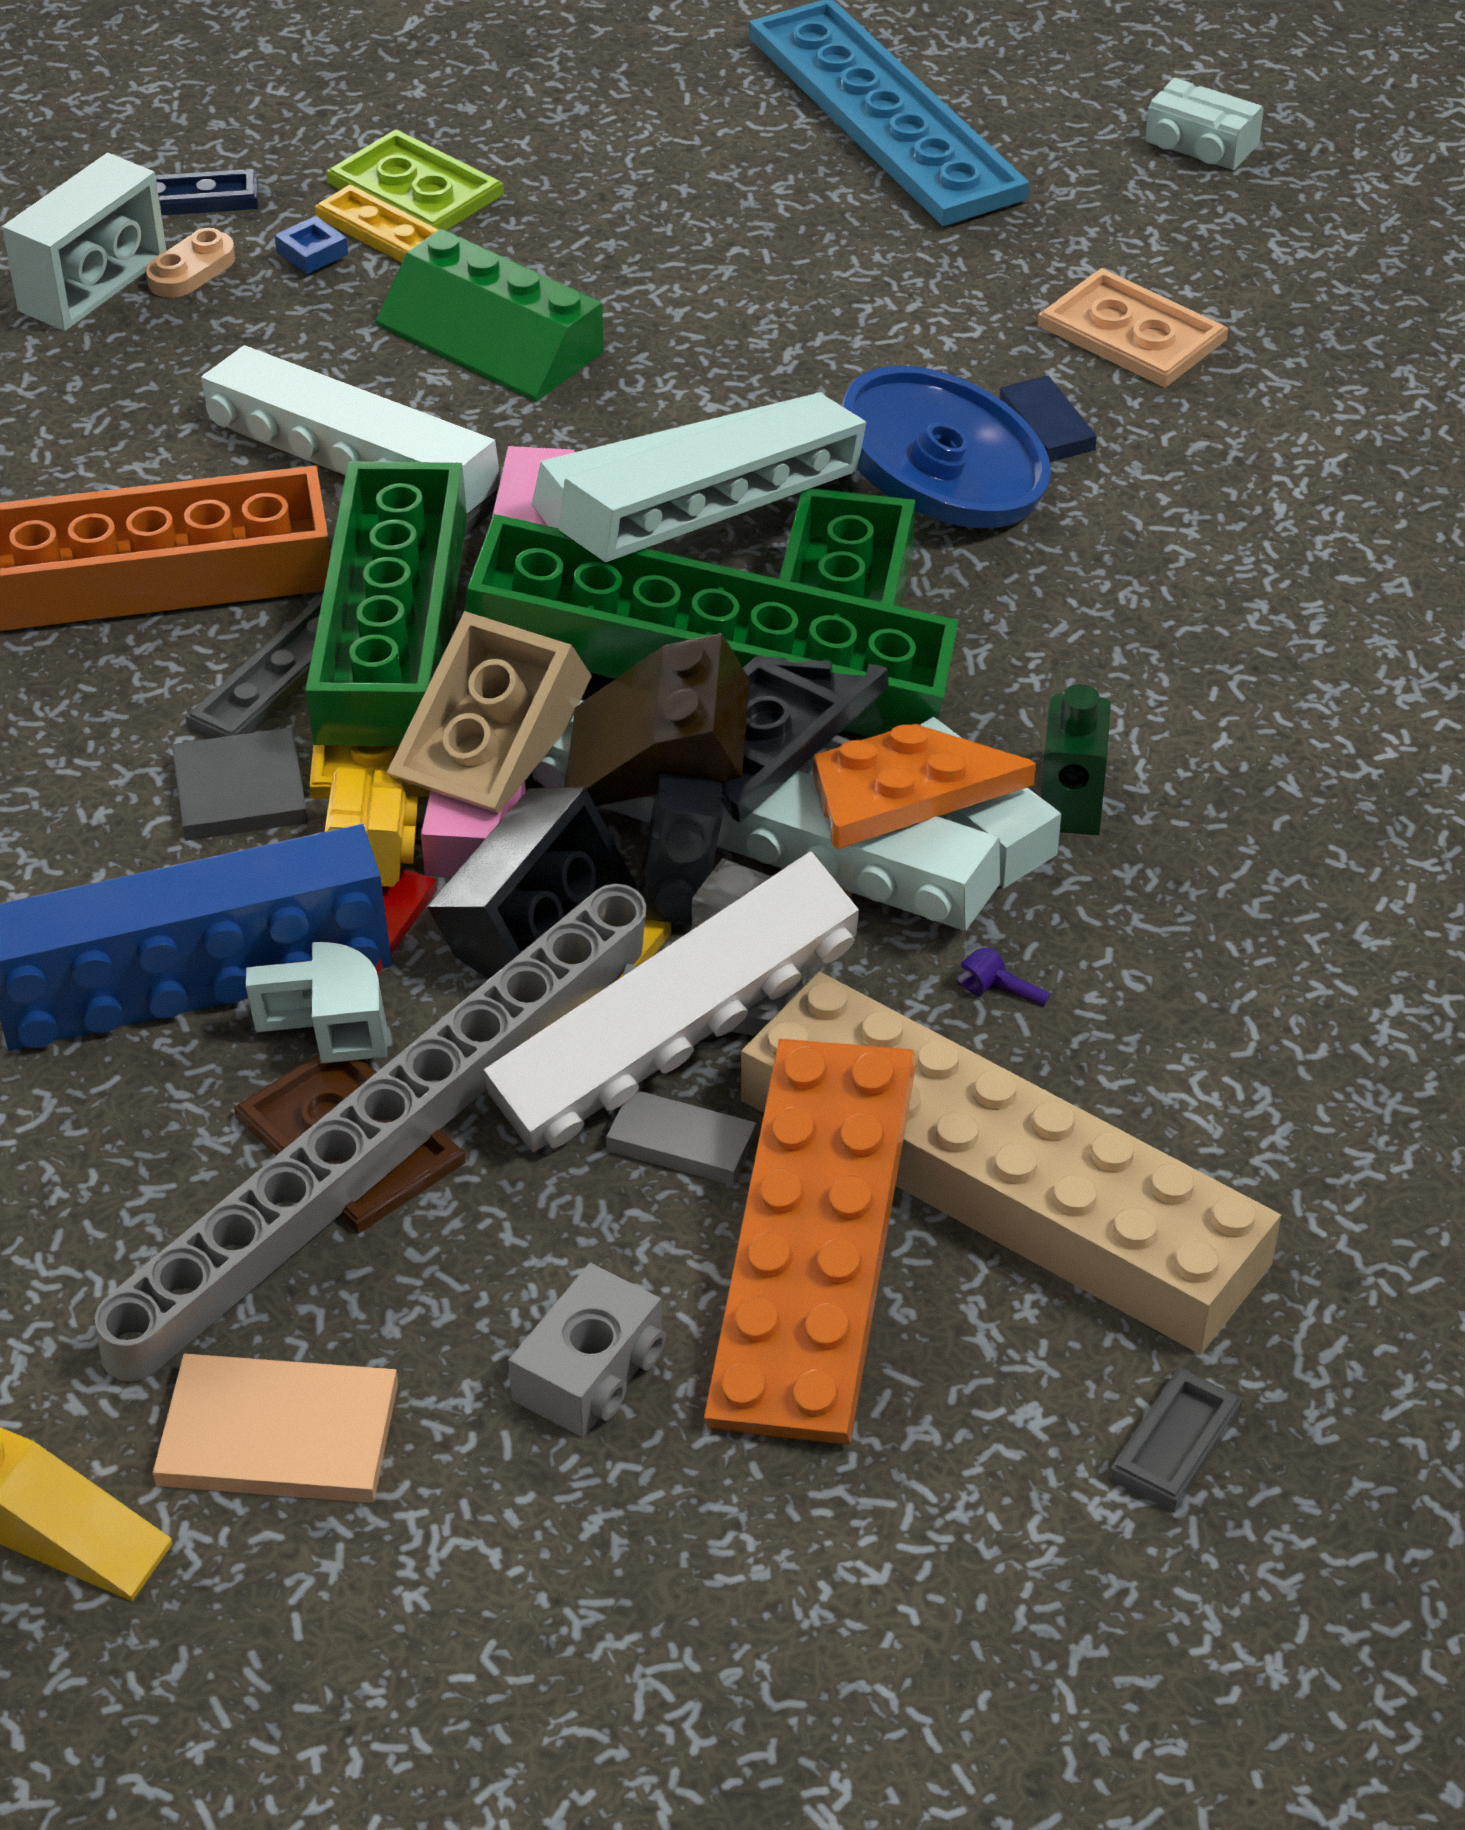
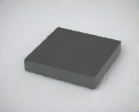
[172,727,308,841]

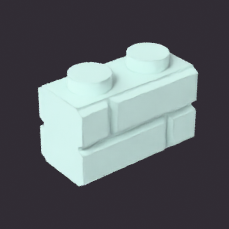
[1145,78,1264,170]

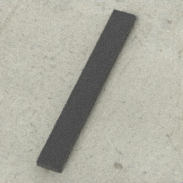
[185,488,499,739]

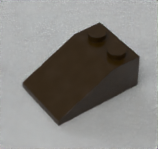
[565,633,750,806]

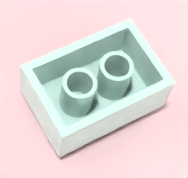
[2,153,166,331]

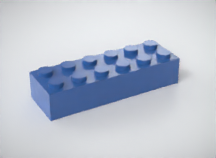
[0,824,392,1051]

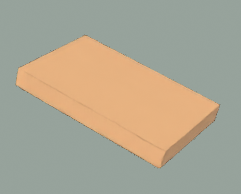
[1038,268,1228,388]
[153,1353,398,1503]

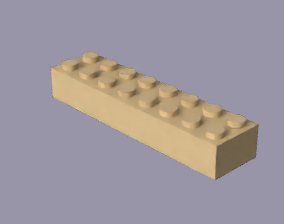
[741,971,1281,1355]

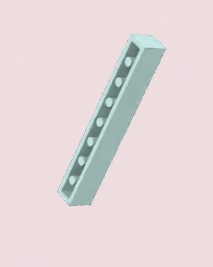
[532,700,1000,931]

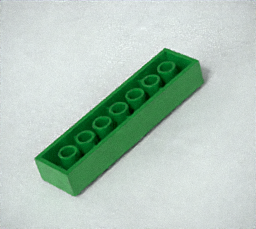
[464,514,958,737]

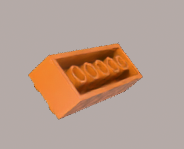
[0,465,330,631]

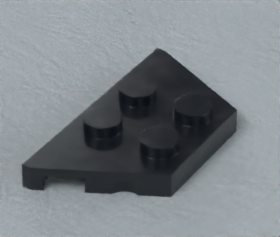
[722,656,889,823]

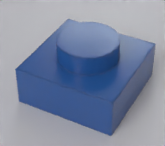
[275,216,348,274]

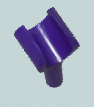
[956,947,1051,1007]

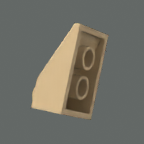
[387,611,592,813]

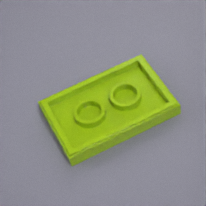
[326,129,504,230]

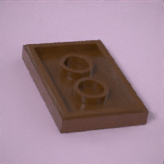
[234,1053,466,1234]

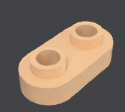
[146,228,235,298]

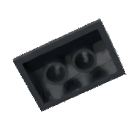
[427,787,637,1003]

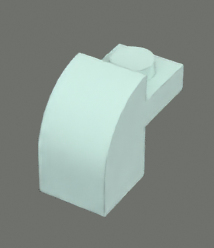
[246,942,387,1063]

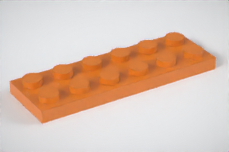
[704,1038,917,1445]

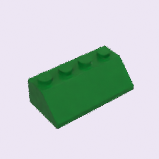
[376,229,604,402]

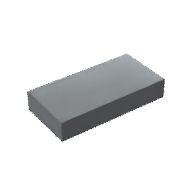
[606,1091,756,1186]

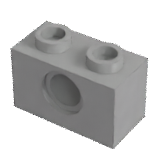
[508,1263,666,1438]

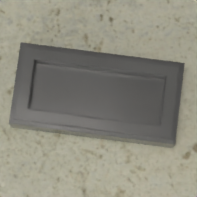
[1109,1367,1243,1513]

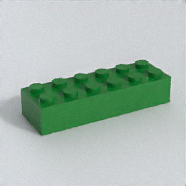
[306,461,467,746]

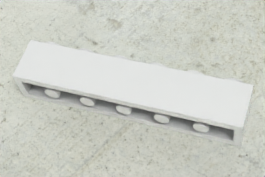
[483,851,859,1152]

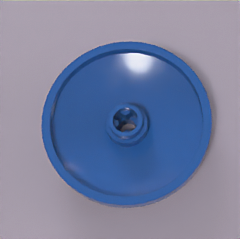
[840,366,1051,528]

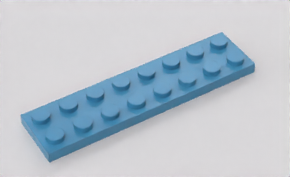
[749,0,1030,227]

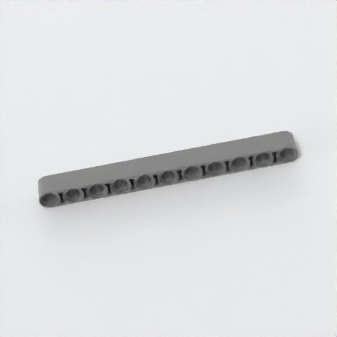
[94,884,646,1382]

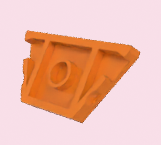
[813,724,1036,849]

